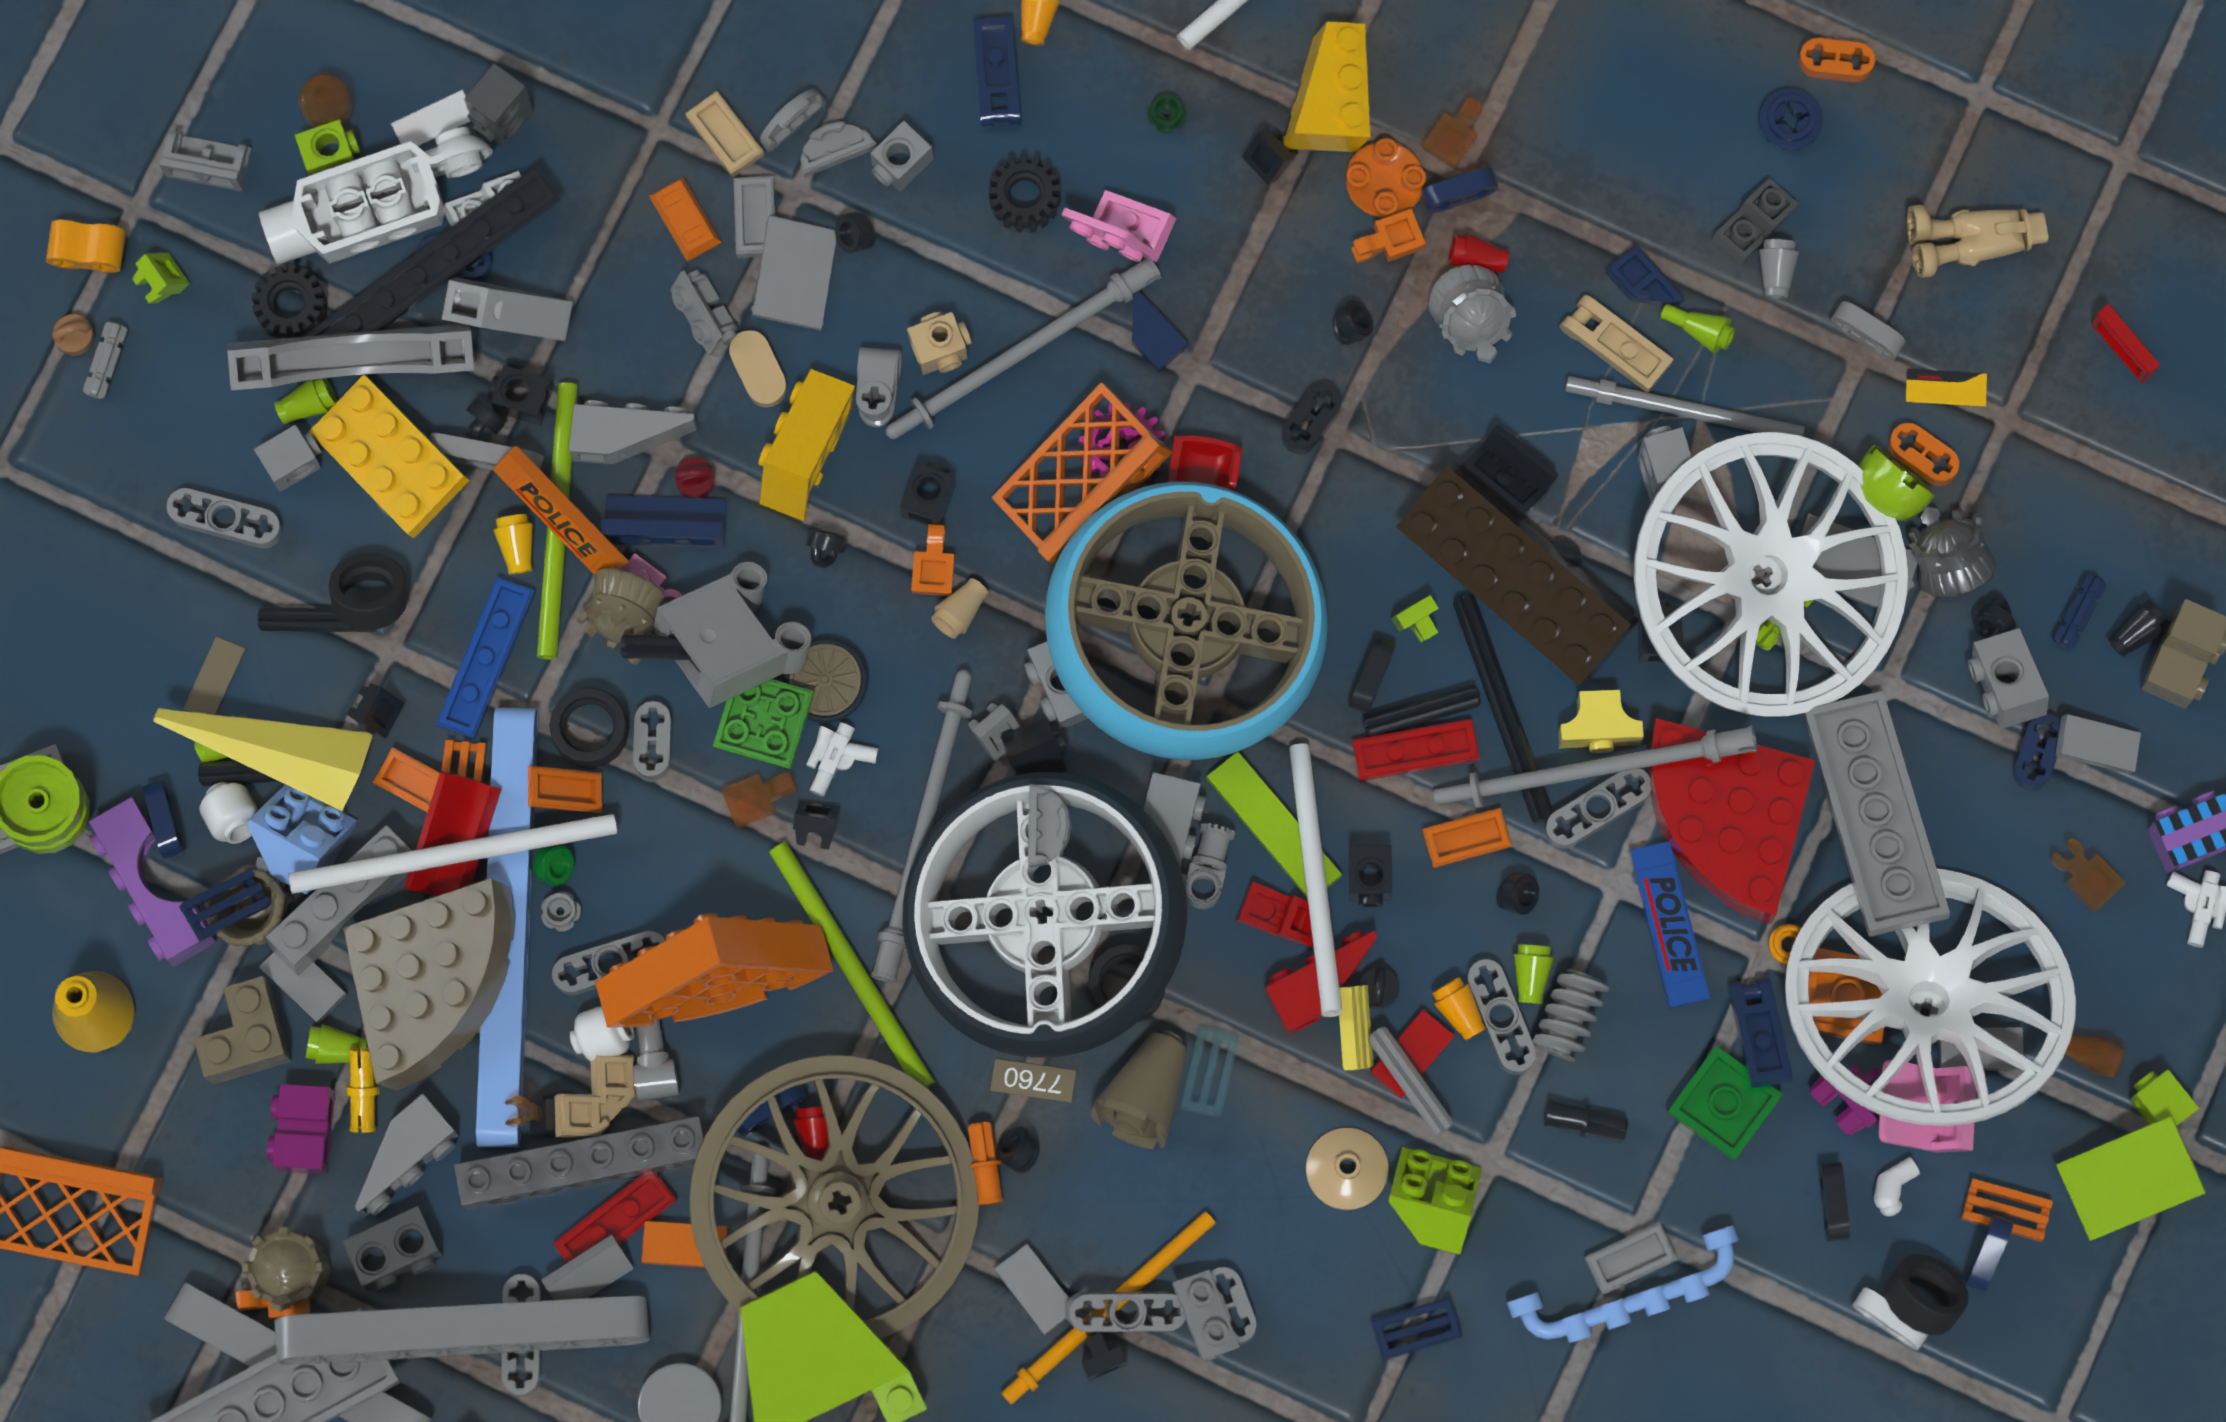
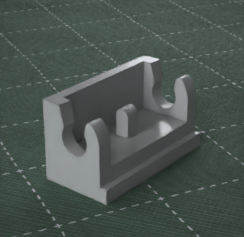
[159,131,253,192]

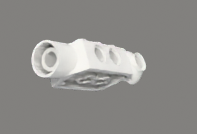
[259,127,493,265]

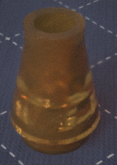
[2064,1033,2126,1079]

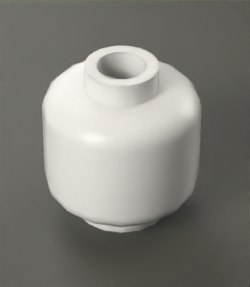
[199,782,259,844]
[570,1006,634,1061]

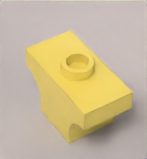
[1558,690,1643,753]

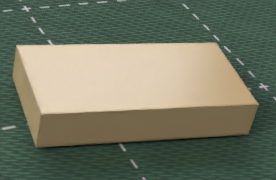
[685,91,764,178]

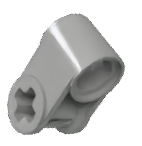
[856,347,901,428]

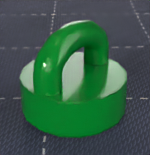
[533,845,575,886]

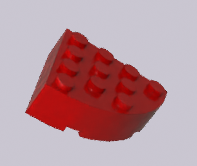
[1648,718,1815,925]

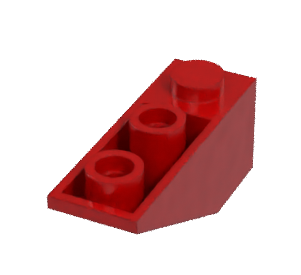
[1265,930,1377,1037]

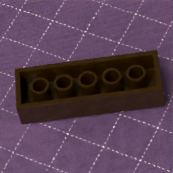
[1396,462,1640,686]

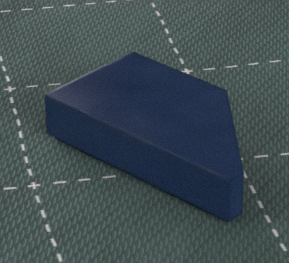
[1605,244,1685,306]
[1132,291,1188,372]

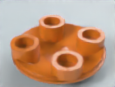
[1345,138,1426,218]

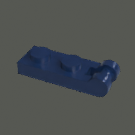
[973,16,1021,129]
[1728,976,1793,1088]

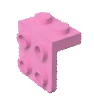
[1061,190,1177,263]
[1879,1060,1976,1153]

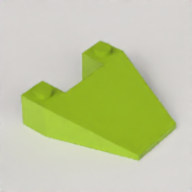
[740,1270,927,1422]

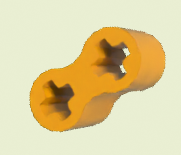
[46,220,126,273]

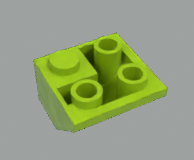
[1388,1147,1482,1255]

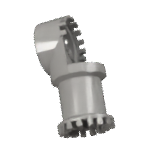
[1185,823,1236,909]

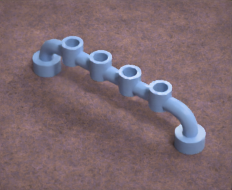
[1507,1225,1739,1343]

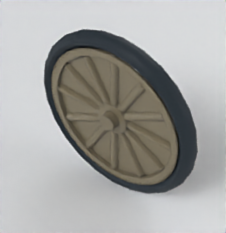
[783,638,868,723]

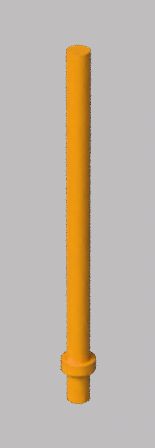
[1001,1211,1216,1405]

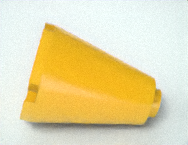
[52,971,135,1053]

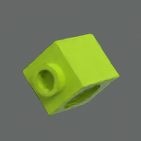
[295,119,360,176]
[2129,1070,2200,1126]

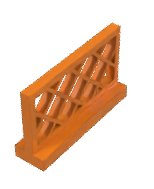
[991,382,1173,565]
[0,1146,163,1276]

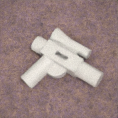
[806,723,879,797]
[2166,870,2226,947]

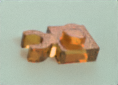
[2051,838,2126,913]

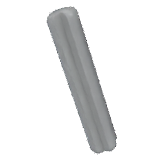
[1368,1026,1453,1136]

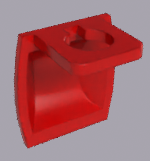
[1167,436,1243,492]

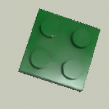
[1667,1045,1783,1162]

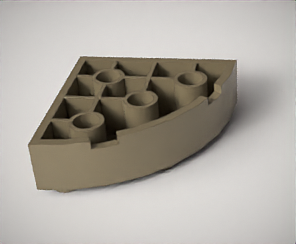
[343,878,515,1091]

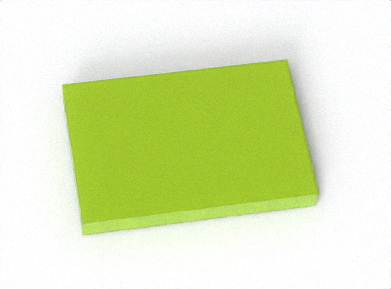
[2056,1115,2207,1241]

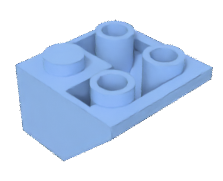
[247,784,358,895]

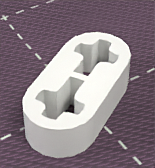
[1852,1287,1928,1350]

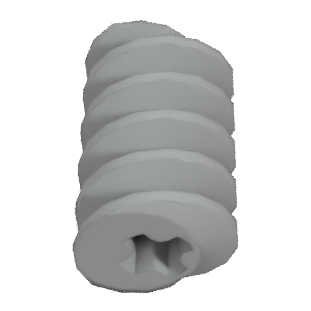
[1532,969,1610,1062]

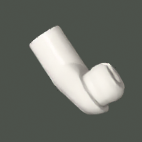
[1874,1157,1920,1216]

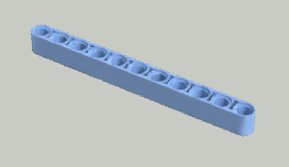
[476,708,538,1148]

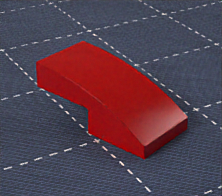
[1235,882,1331,949]

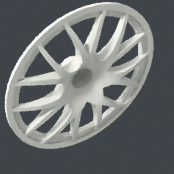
[1634,432,1908,717]
[1785,869,2076,1126]

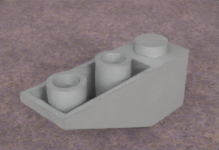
[442,277,574,341]
[569,400,697,465]
[1143,772,1206,885]
[354,1094,459,1217]

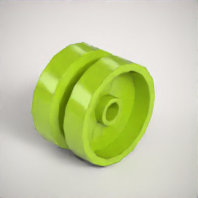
[0,755,90,854]

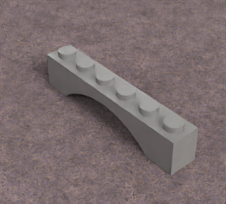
[226,324,474,391]

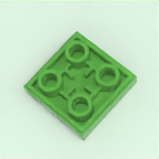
[713,679,815,770]

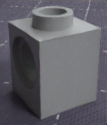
[870,121,934,192]
[254,424,322,492]

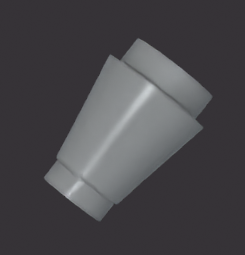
[1759,239,1799,299]

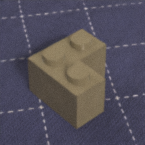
[2140,599,2226,709]
[194,976,292,1085]

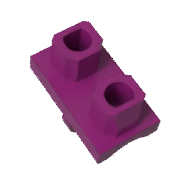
[1809,1063,1882,1136]

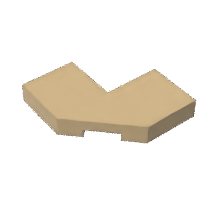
[554,1055,635,1138]

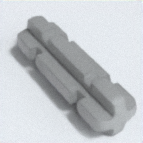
[83,322,128,399]

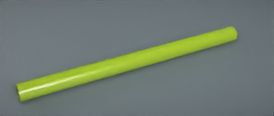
[537,382,578,660]
[769,842,935,1089]

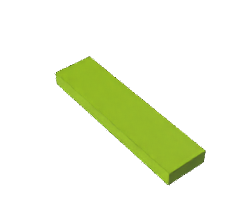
[1206,752,1342,899]

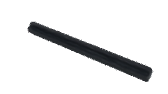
[1453,594,1553,823]

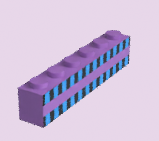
[2147,791,2226,874]

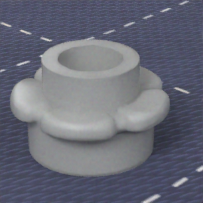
[541,892,581,932]

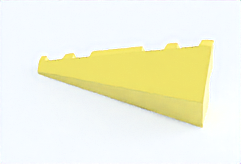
[152,707,373,811]

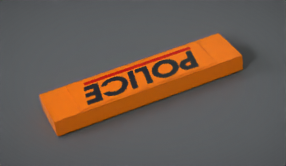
[492,446,629,575]

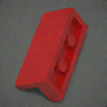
[405,771,501,897]

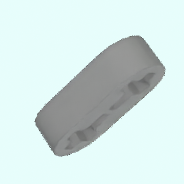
[1831,301,1906,360]
[633,701,673,781]
[1211,1267,1257,1345]

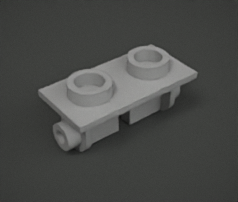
[670,270,738,356]
[1172,1270,1240,1361]

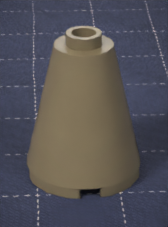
[1091,1030,1187,1149]

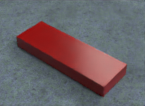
[1352,719,1479,782]
[553,1172,677,1263]

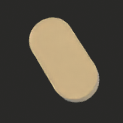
[729,330,787,407]

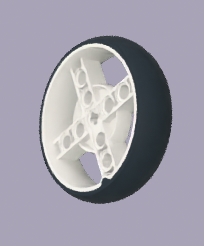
[902,772,1187,1058]

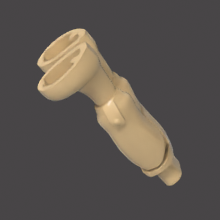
[1907,205,2048,278]

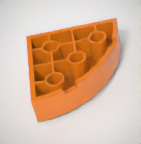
[595,913,834,1027]

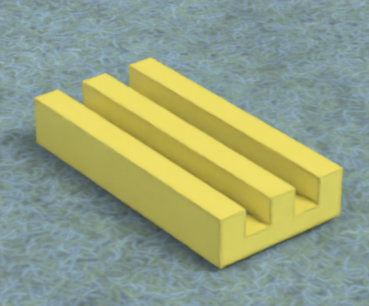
[1339,985,1374,1070]

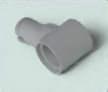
[633,1019,680,1102]

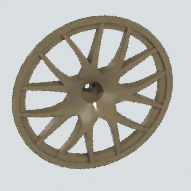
[689,1055,979,1338]

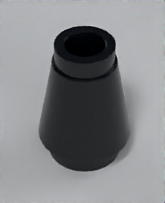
[2107,599,2170,657]

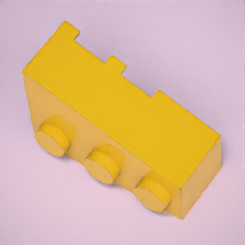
[1282,21,1371,152]
[758,369,855,521]

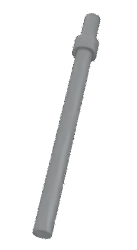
[1565,376,1805,437]

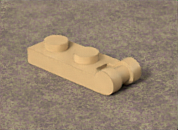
[1559,295,1674,393]

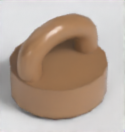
[52,314,95,356]

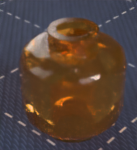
[298,74,353,128]

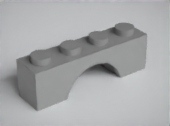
[266,825,412,976]

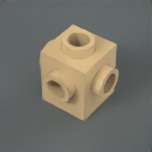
[907,312,972,375]

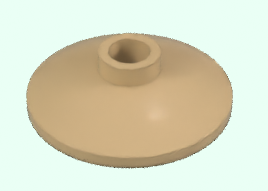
[1306,1128,1389,1210]

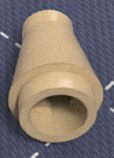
[931,578,988,638]

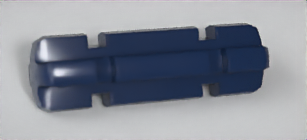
[2052,574,2106,650]

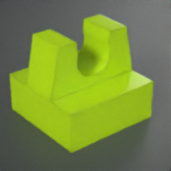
[132,252,190,304]
[1390,595,1439,643]

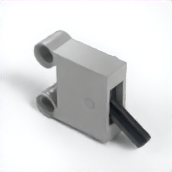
[620,562,811,708]

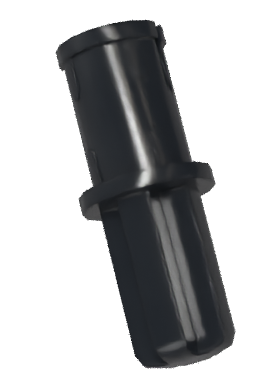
[1544,1100,1628,1141]

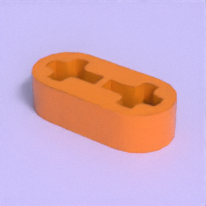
[1798,38,1875,82]
[1888,423,1960,486]

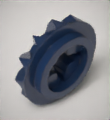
[1759,88,1823,151]

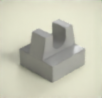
[968,703,1021,761]

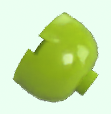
[1858,444,1936,521]

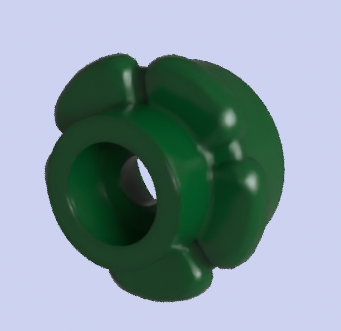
[1147,95,1186,133]

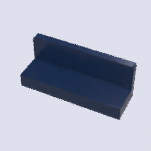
[600,495,727,548]

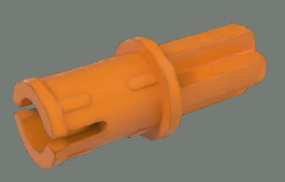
[968,1122,1004,1206]

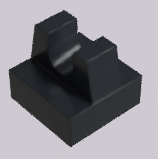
[1242,128,1299,185]
[347,683,405,739]
[793,801,840,849]
[1082,1332,1127,1381]

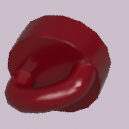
[675,457,715,498]

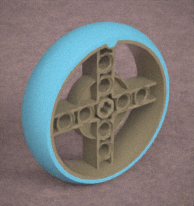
[1045,482,1328,760]

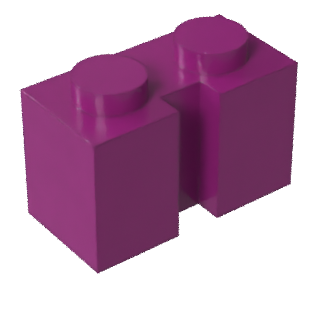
[267,1084,335,1175]

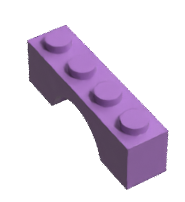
[89,797,217,967]

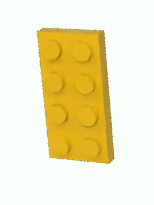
[309,375,470,538]

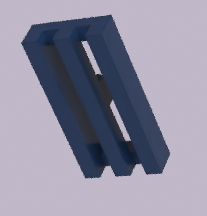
[179,869,271,942]
[1371,1297,1463,1362]

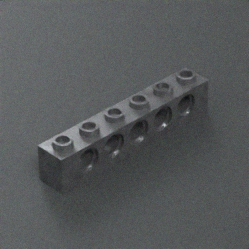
[454,1116,705,1211]

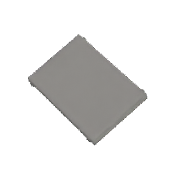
[751,216,836,331]

